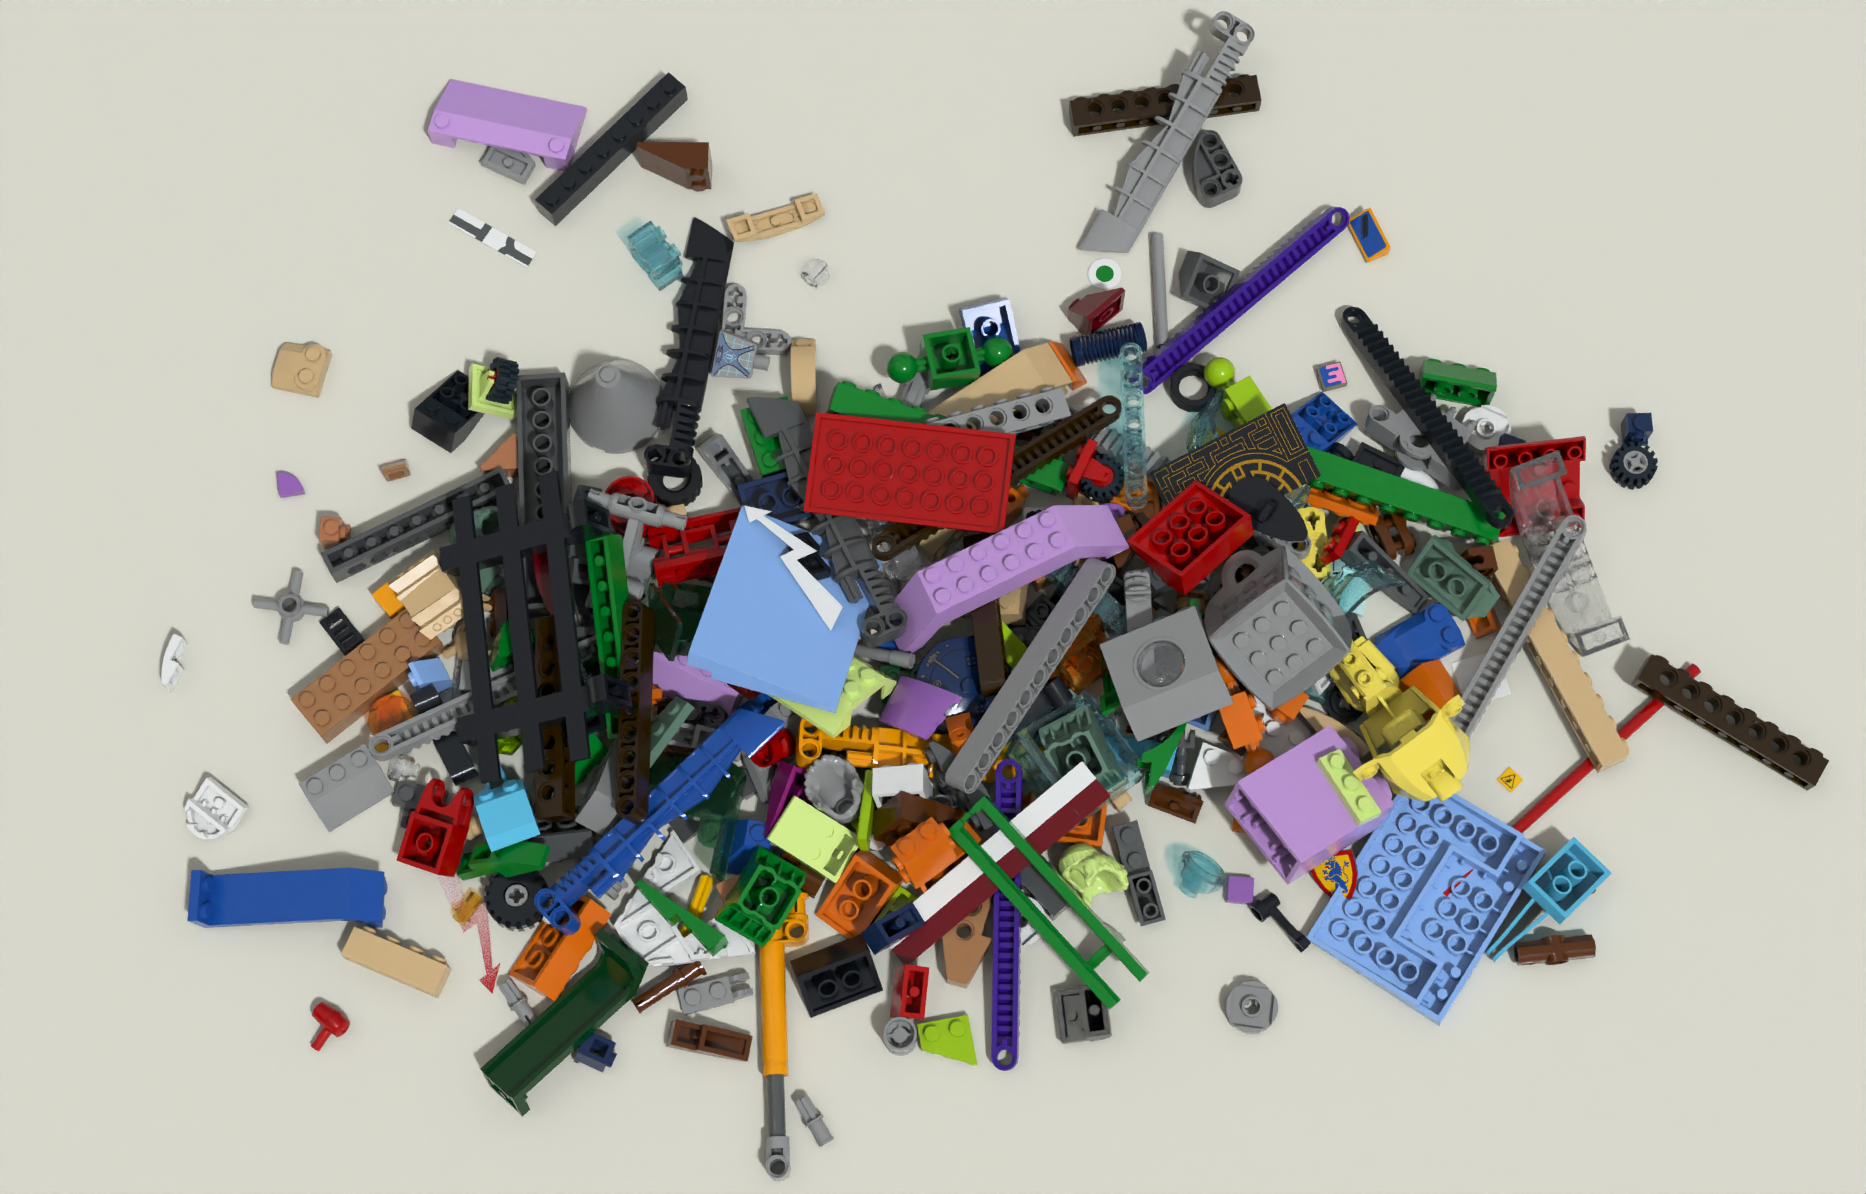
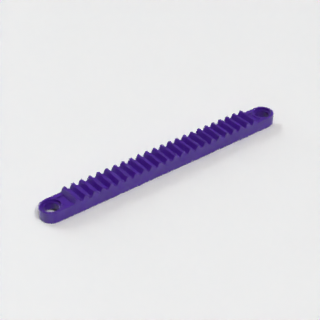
[1129,207,1350,394]
[991,759,1023,1071]

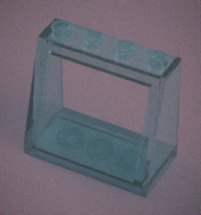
[1005,691,1146,833]

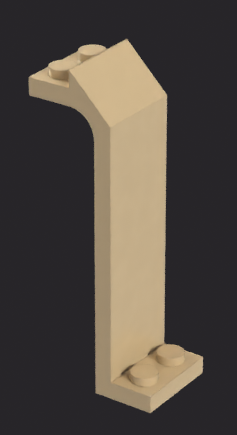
[926,343,1073,430]

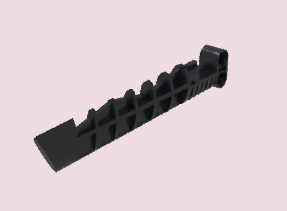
[644,217,734,478]

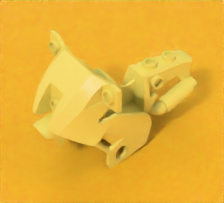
[1329,636,1470,801]

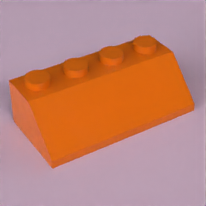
[508,895,611,1002]

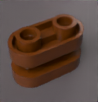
[1367,512,1417,560]

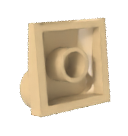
[271,342,332,398]

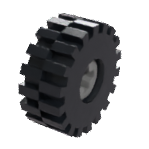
[484,871,549,932]

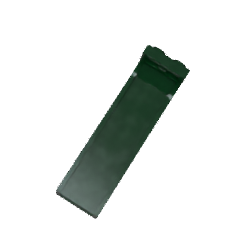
[480,928,649,1117]

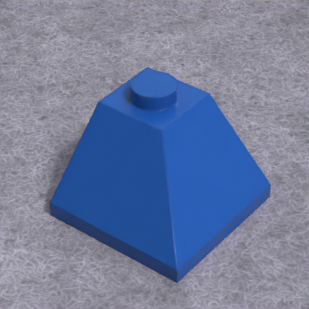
[716,820,773,875]

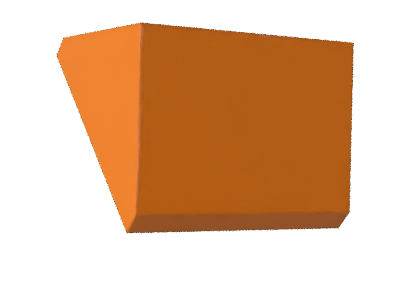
[1399,659,1462,723]

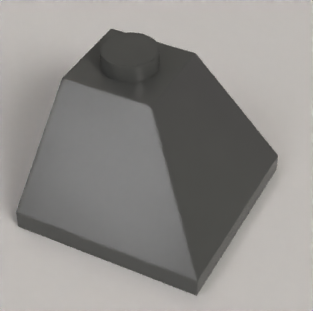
[1179,251,1240,309]

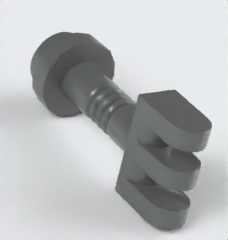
[1170,729,1195,786]

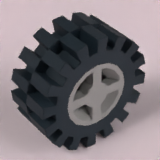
[1609,441,1658,490]

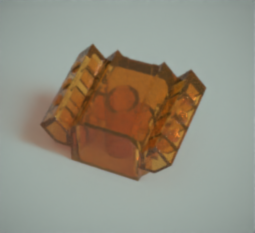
[1050,614,1109,695]

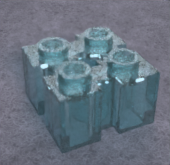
[627,221,683,291]

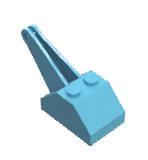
[473,763,540,852]
[1485,837,1612,962]

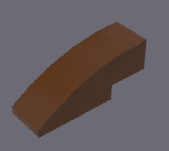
[666,1019,753,1062]

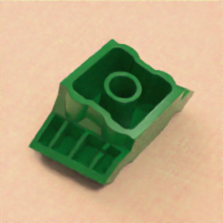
[715,846,807,947]

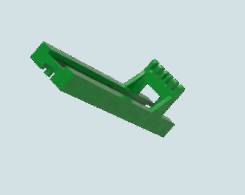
[948,796,1150,1010]

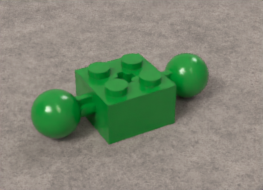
[886,327,1013,391]

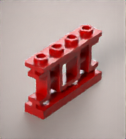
[646,507,741,587]

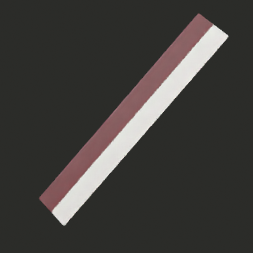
[890,762,1110,965]

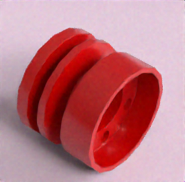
[605,476,658,538]

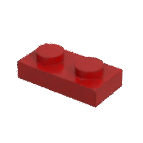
[1319,516,1359,565]

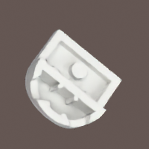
[184,777,249,839]

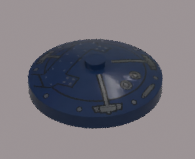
[915,637,1011,735]

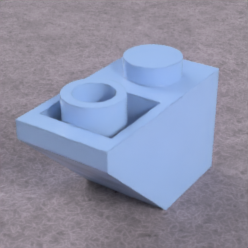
[407,658,453,693]

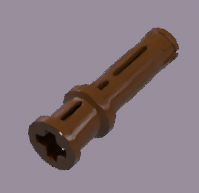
[631,961,707,1013]

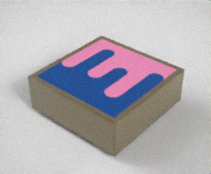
[1316,362,1347,392]

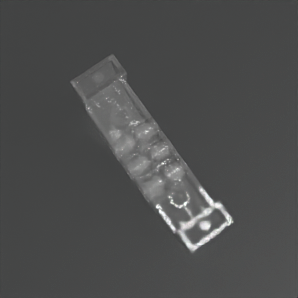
[1509,450,1630,657]

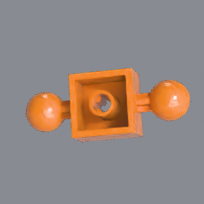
[1214,654,1275,775]

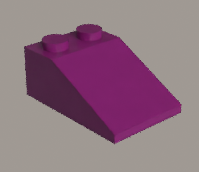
[764,760,824,838]

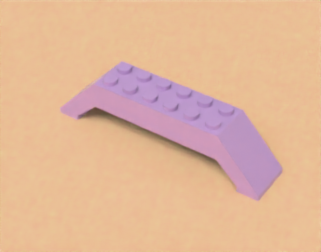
[890,505,1129,653]

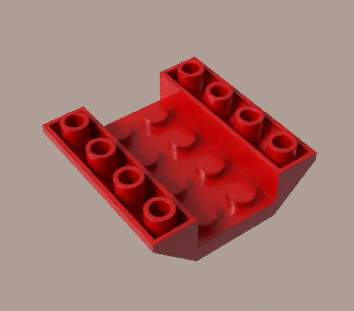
[1480,436,1586,537]

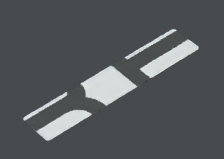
[448,209,537,267]

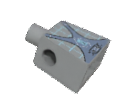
[711,329,770,379]

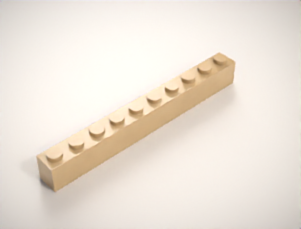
[1489,538,1629,773]

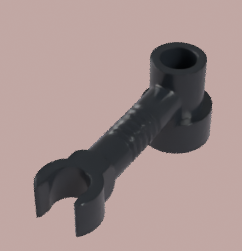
[1249,892,1311,953]

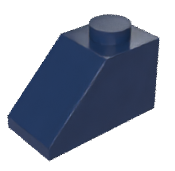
[861,902,926,955]

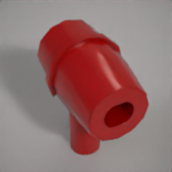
[311,1002,350,1051]

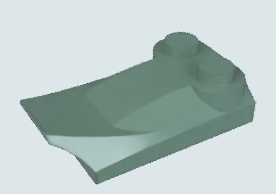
[1407,535,1500,621]

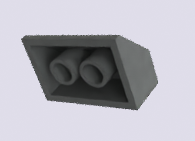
[523,806,596,863]

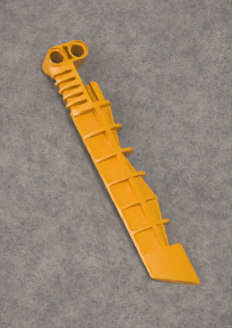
[795,718,1058,789]

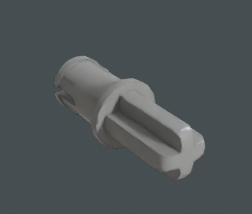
[499,979,537,1028]
[795,1095,834,1147]

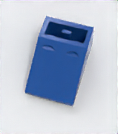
[1291,392,1357,453]

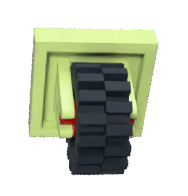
[468,357,519,420]

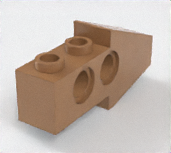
[942,894,994,989]

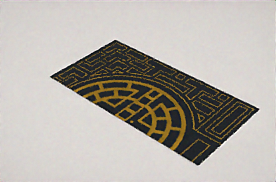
[1149,403,1321,506]

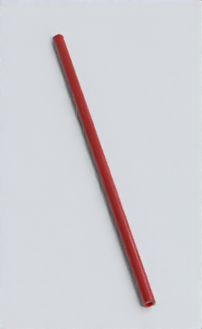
[1443,663,1701,897]

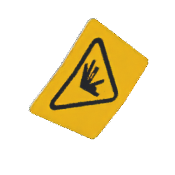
[1497,767,1523,792]

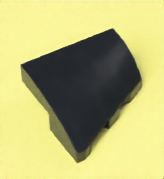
[574,584,595,627]

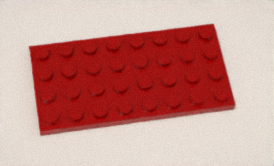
[804,412,1016,534]

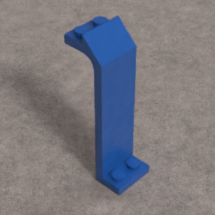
[187,868,387,928]

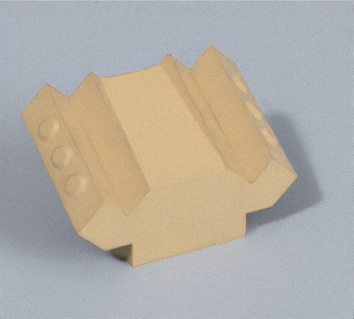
[388,550,464,640]

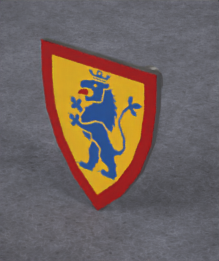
[1310,849,1358,900]

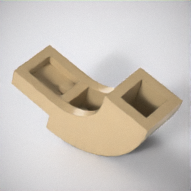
[791,338,817,415]

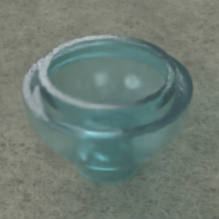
[1178,851,1226,898]

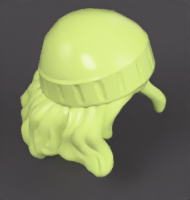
[1058,843,1129,906]

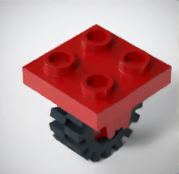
[1064,439,1125,503]

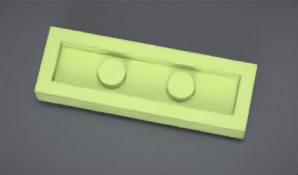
[1316,749,1382,826]

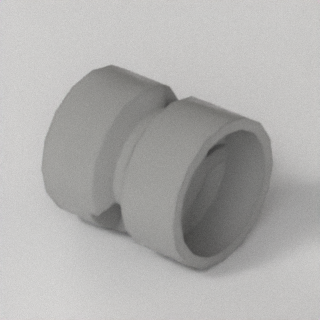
[883,1017,917,1056]

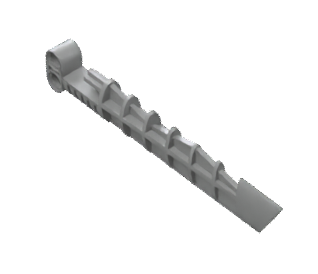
[1079,11,1255,253]

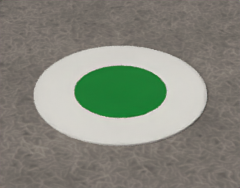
[1088,258,1122,289]

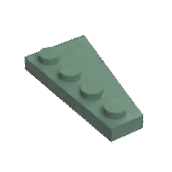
[631,696,694,787]

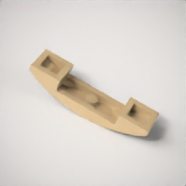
[726,193,825,242]

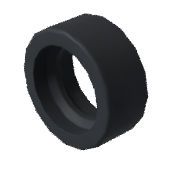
[1170,363,1217,412]

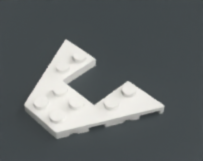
[1185,678,1311,792]
[614,830,756,969]

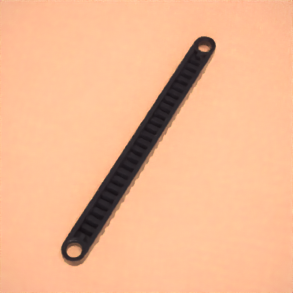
[1341,307,1514,529]

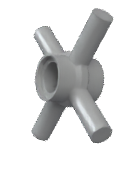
[253,571,329,645]

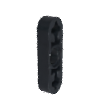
[657,699,729,729]

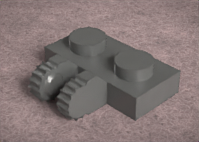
[392,780,449,828]

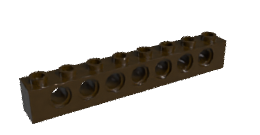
[1069,74,1262,137]
[533,616,575,823]
[1631,654,1829,790]

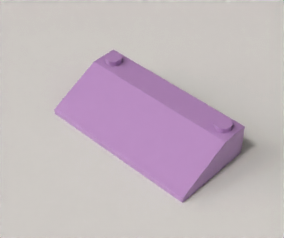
[428,79,587,171]

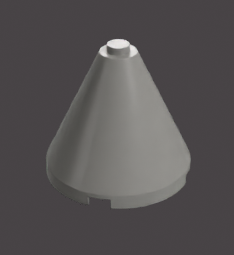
[569,359,663,454]

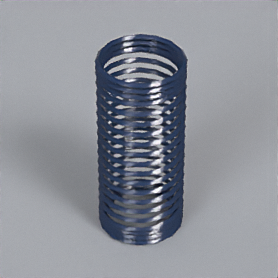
[1069,322,1147,367]

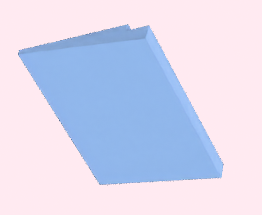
[687,506,883,713]
[1307,794,1546,1026]

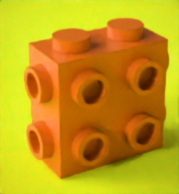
[890,817,958,889]

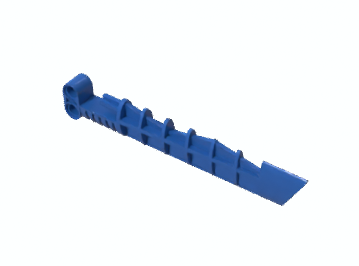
[534,709,786,935]

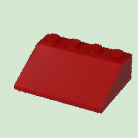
[1127,480,1254,596]

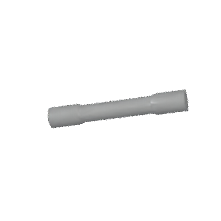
[854,644,916,669]

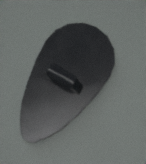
[1229,476,1308,541]

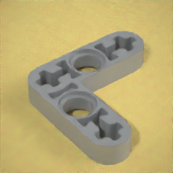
[722,284,791,355]

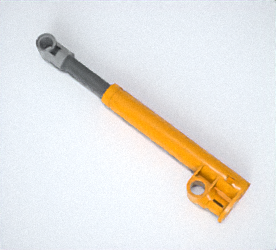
[759,892,810,1182]

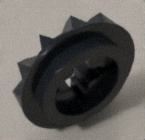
[1325,686,1363,724]

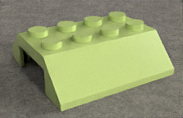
[767,655,897,738]

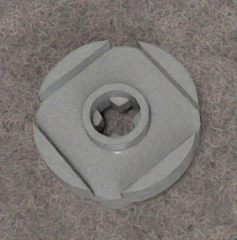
[1225,981,1278,1034]

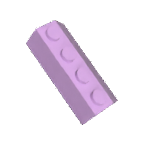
[652,632,747,721]

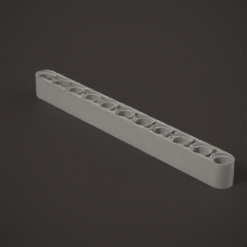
[945,557,1116,794]

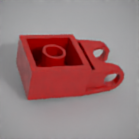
[396,778,474,877]

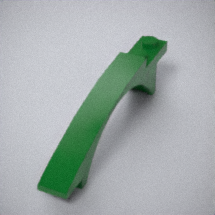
[1136,599,1203,795]

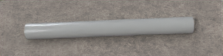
[1151,233,1168,348]

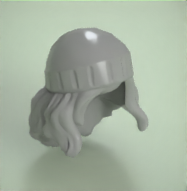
[804,754,864,823]

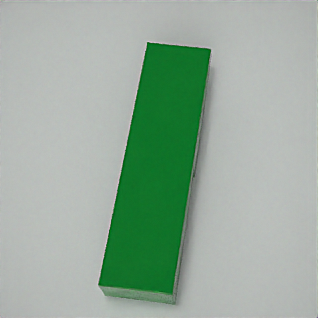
[635,880,728,957]

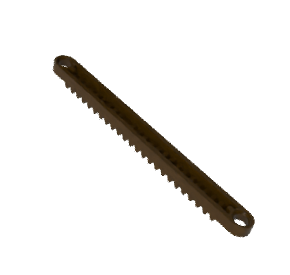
[872,395,1122,561]

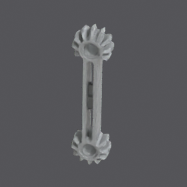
[1124,569,1158,739]

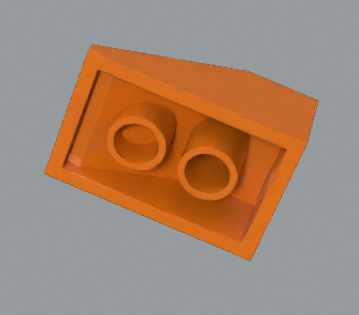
[816,851,904,939]

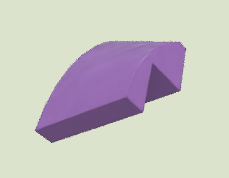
[879,676,962,740]

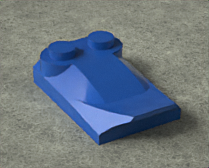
[1374,602,1465,680]

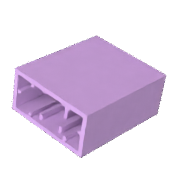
[1224,725,1394,885]

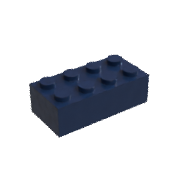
[737,472,816,524]

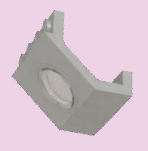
[1100,606,1233,742]

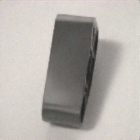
[1192,130,1243,208]

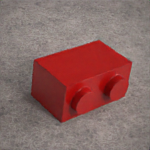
[890,964,929,1021]

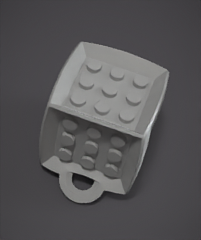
[1204,546,1352,710]

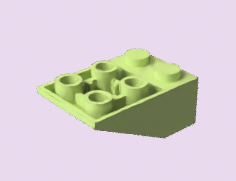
[766,795,859,883]

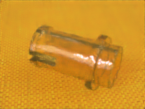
[452,892,484,926]

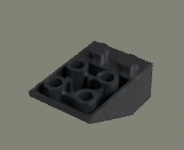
[411,370,485,453]

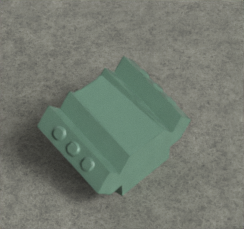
[1038,705,1125,791]

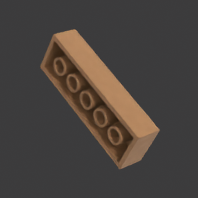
[290,609,445,744]

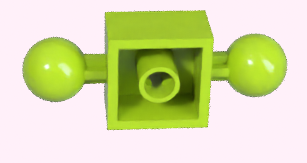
[1204,357,1272,429]

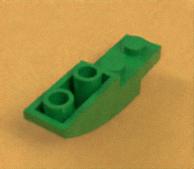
[456,841,550,880]

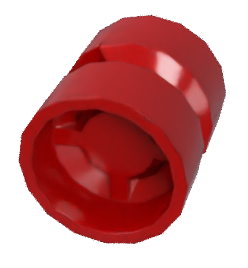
[751,727,796,768]

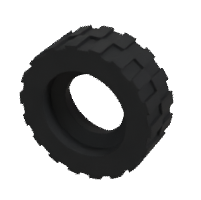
[647,457,703,507]

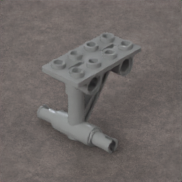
[585,489,688,609]

